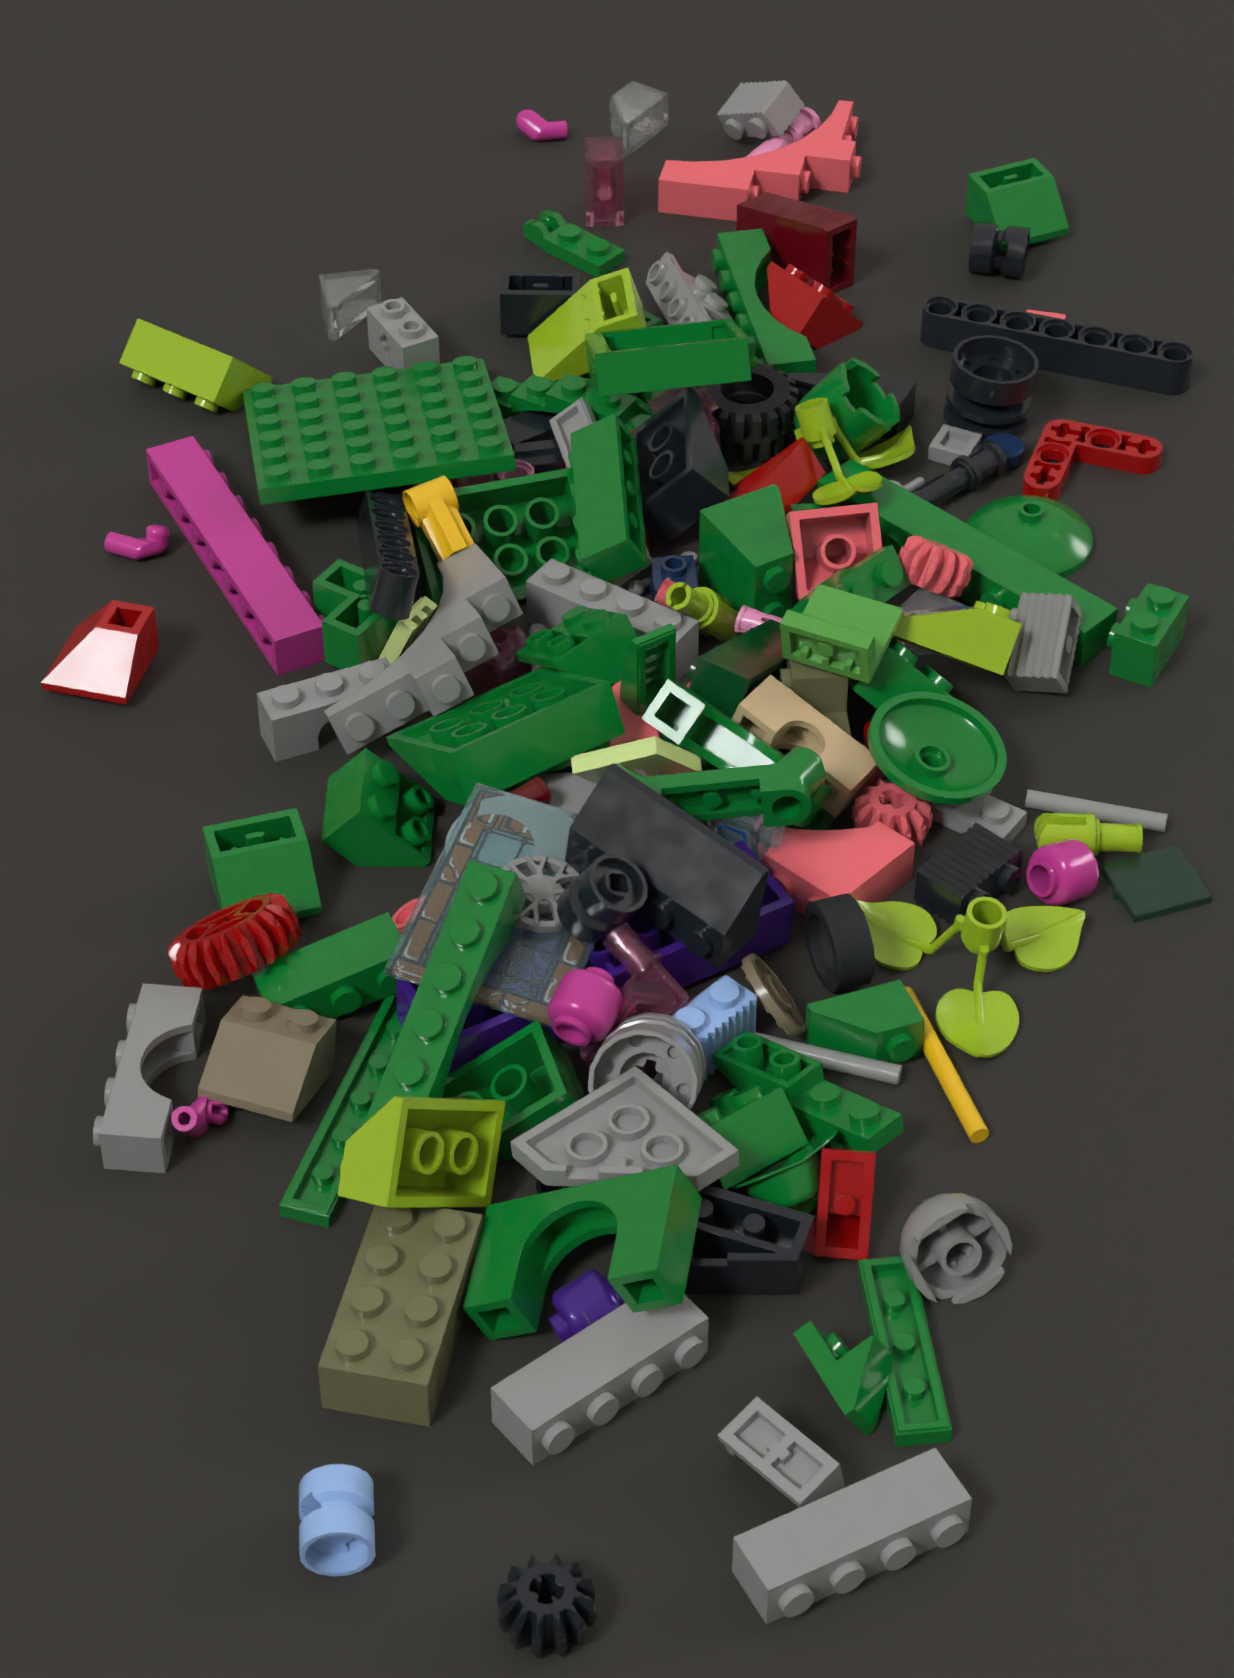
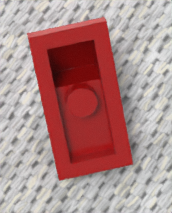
[814,1147,876,1260]

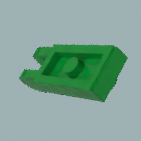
[522,209,625,278]

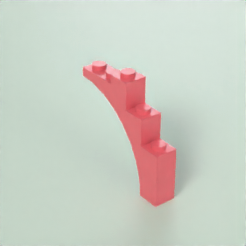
[658,100,861,221]

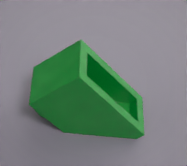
[805,979,925,1063]

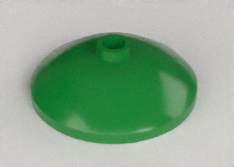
[967,495,1093,578]
[868,691,1007,805]

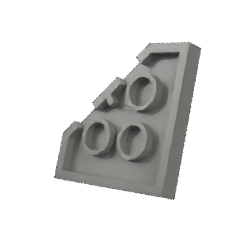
[511,1066,739,1192]

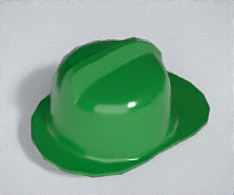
[732,1128,838,1213]

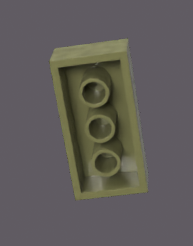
[318,1205,483,1427]

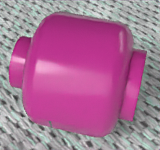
[1026,839,1099,906]
[547,967,623,1046]

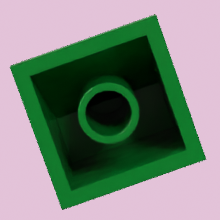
[698,484,794,618]

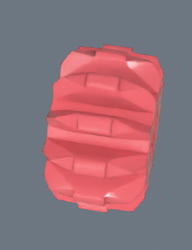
[898,536,974,598]
[851,779,933,847]

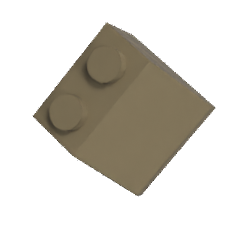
[198,995,337,1122]

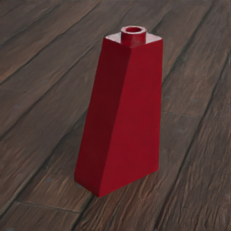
[736,192,857,293]

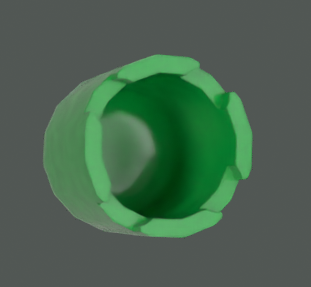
[794,358,900,463]

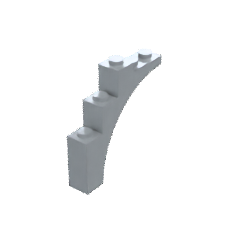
[324,543,523,755]

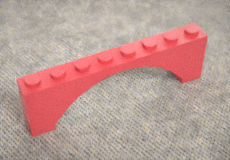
[569,680,915,915]

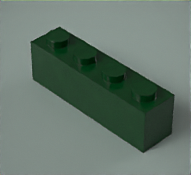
[687,619,787,718]

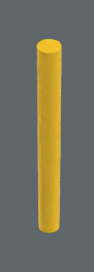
[905,987,989,1143]

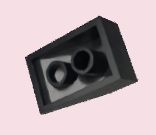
[631,387,729,544]

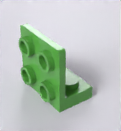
[780,585,903,684]

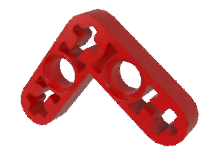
[1022,419,1163,501]

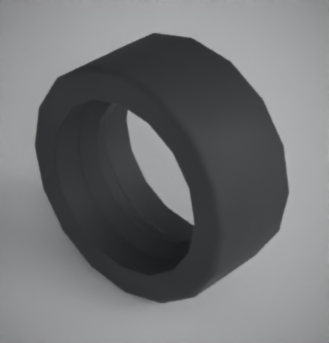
[804,893,875,992]

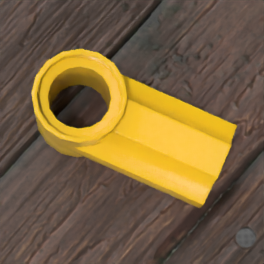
[403,475,474,562]

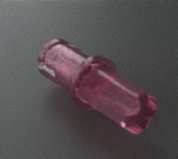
[603,923,689,1015]

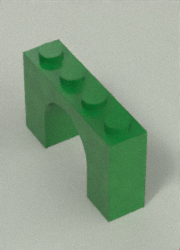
[463,1164,702,1341]

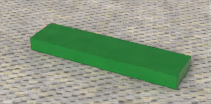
[857,1256,952,1447]

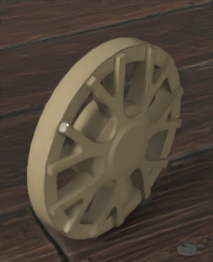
[741,953,806,1037]

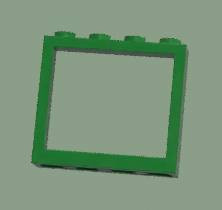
[585,318,757,397]

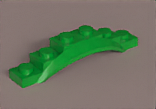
[491,373,656,431]

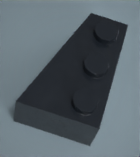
[685,1185,815,1294]

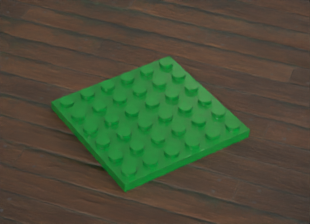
[242,356,516,505]

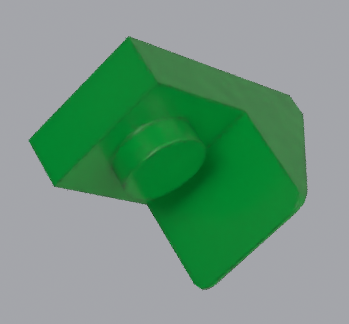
[793,1320,893,1436]

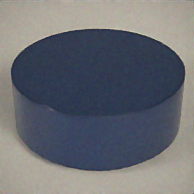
[984,433,1024,470]

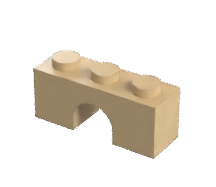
[732,674,878,818]

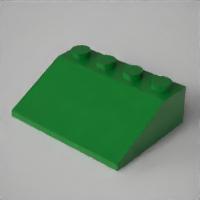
[407,468,593,614]
[386,668,625,808]

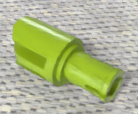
[666,582,739,641]
[1033,813,1143,856]

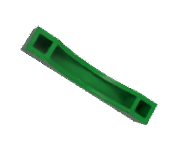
[710,228,816,373]
[363,860,527,1125]

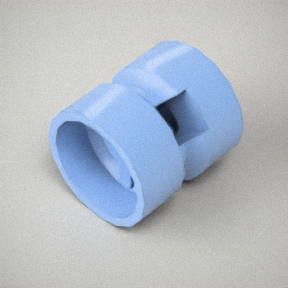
[299,1464,375,1577]

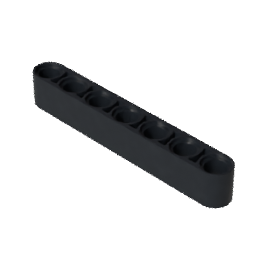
[920,296,1194,395]
[356,487,420,620]

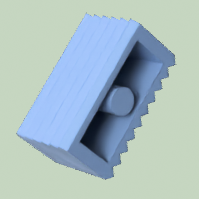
[653,975,757,1080]

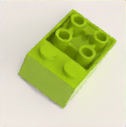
[528,268,647,381]

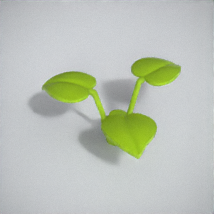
[728,398,916,505]
[857,897,1085,1059]

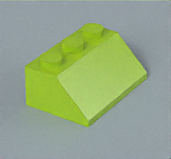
[119,318,273,413]
[338,1096,506,1208]

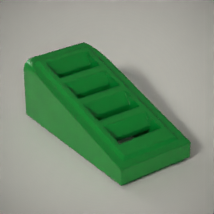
[620,623,676,716]

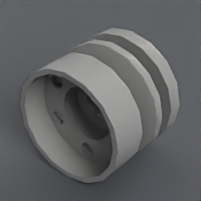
[588,1012,706,1110]

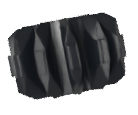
[497,1553,597,1659]

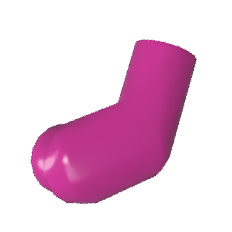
[516,109,568,141]
[104,524,170,560]
[171,1096,229,1138]

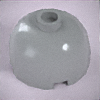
[899,1193,1012,1304]

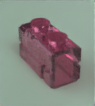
[584,136,624,227]

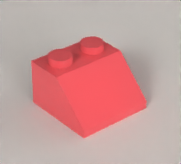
[785,503,882,601]

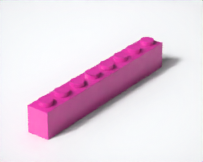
[146,436,325,676]

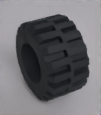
[695,363,799,463]

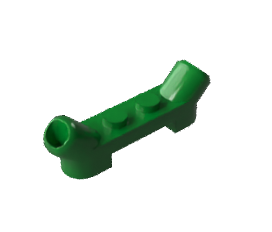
[599,746,825,828]

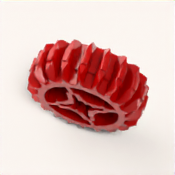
[167,893,302,990]

